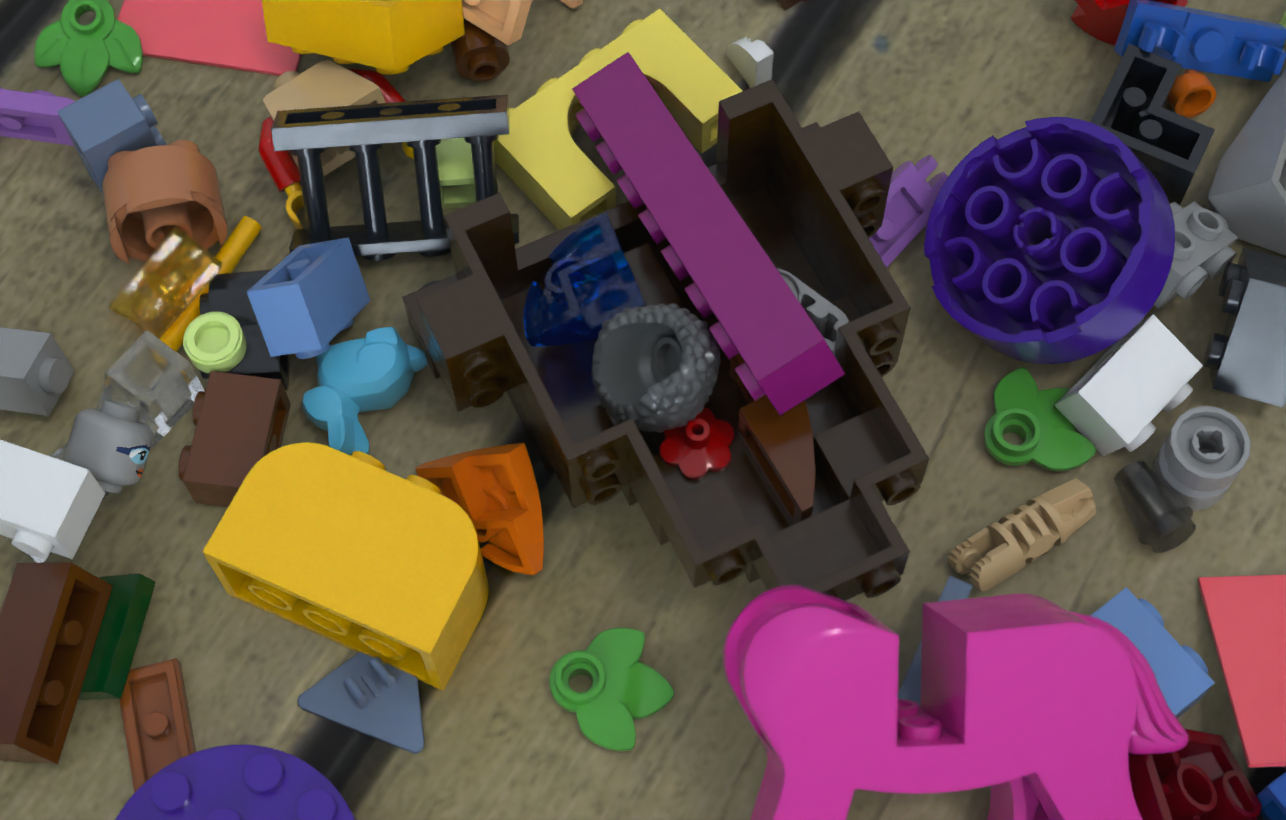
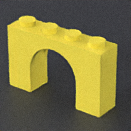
[494,9,742,230]

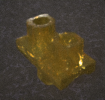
[109,227,222,343]

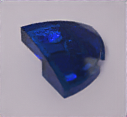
[523,212,647,347]

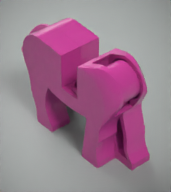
[722,585,1188,820]

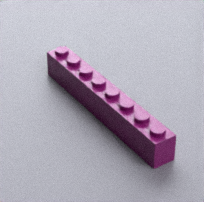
[572,52,845,415]

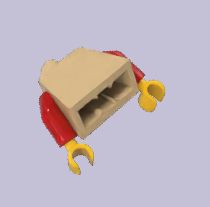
[258,60,414,229]

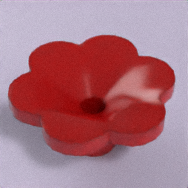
[660,407,734,480]

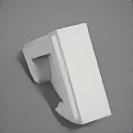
[726,37,774,88]

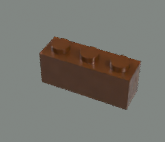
[0,562,113,764]

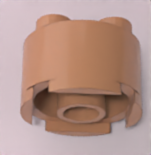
[102,140,227,272]

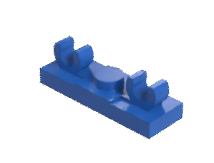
[1114,0,1286,82]

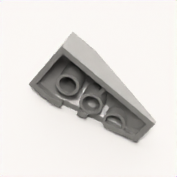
[1208,67,1286,256]

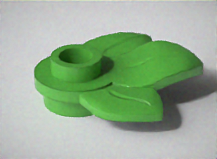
[34,0,143,98]
[984,367,1097,472]
[549,628,674,751]

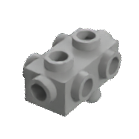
[1154,201,1238,309]

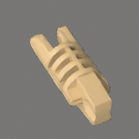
[947,478,1096,592]

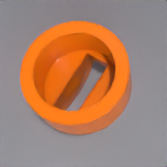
[1168,69,1217,118]

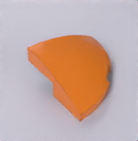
[415,443,544,575]

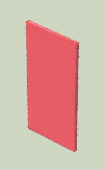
[117,0,302,76]
[1198,575,1286,768]

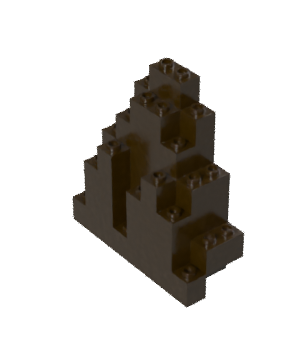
[402,79,929,601]

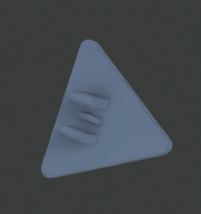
[298,652,425,754]

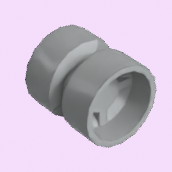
[1152,406,1251,511]

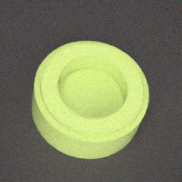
[183,312,247,374]

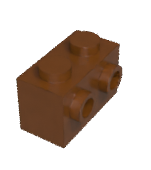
[178,371,291,507]

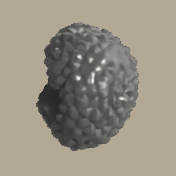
[591,303,721,433]

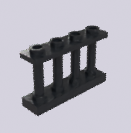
[271,94,519,261]

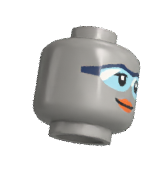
[64,399,154,493]

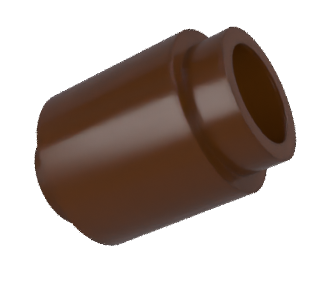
[451,18,510,82]

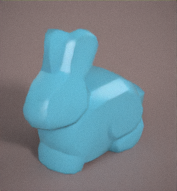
[302,327,428,455]

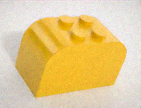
[202,442,489,691]

